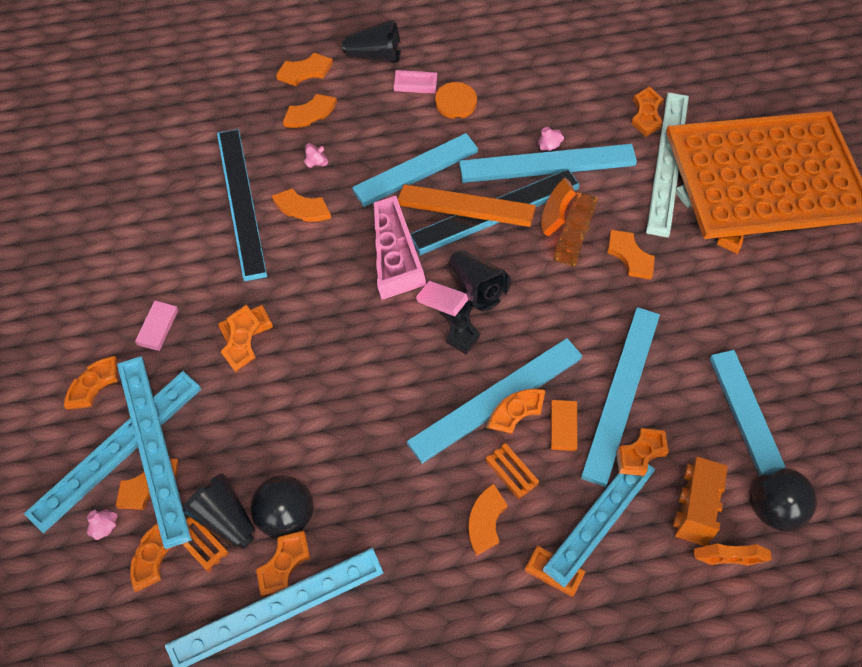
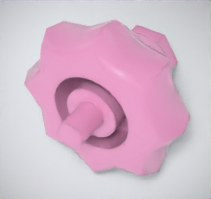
[538,127,564,151]
[304,143,328,168]
[87,509,118,540]

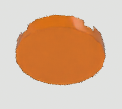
[435,82,477,119]

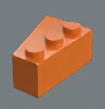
[673,456,728,546]

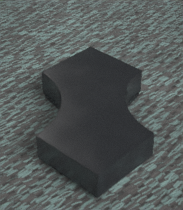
[440,301,480,355]

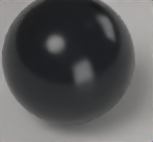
[751,468,817,531]
[250,476,314,538]

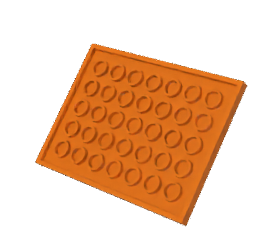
[666,111,862,239]

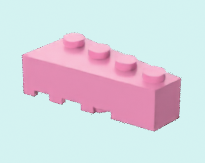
[374,196,426,300]

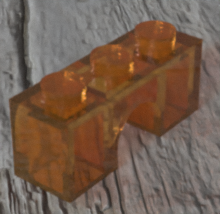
[554,192,599,267]

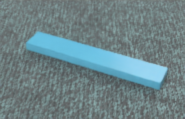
[352,133,478,207]
[710,350,786,477]
[543,464,655,588]

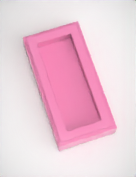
[394,70,437,94]
[416,281,468,316]
[135,301,178,351]

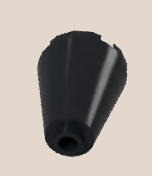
[342,20,401,63]
[449,250,511,311]
[182,474,256,549]

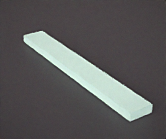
[646,93,689,237]

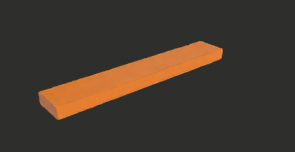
[398,184,536,227]

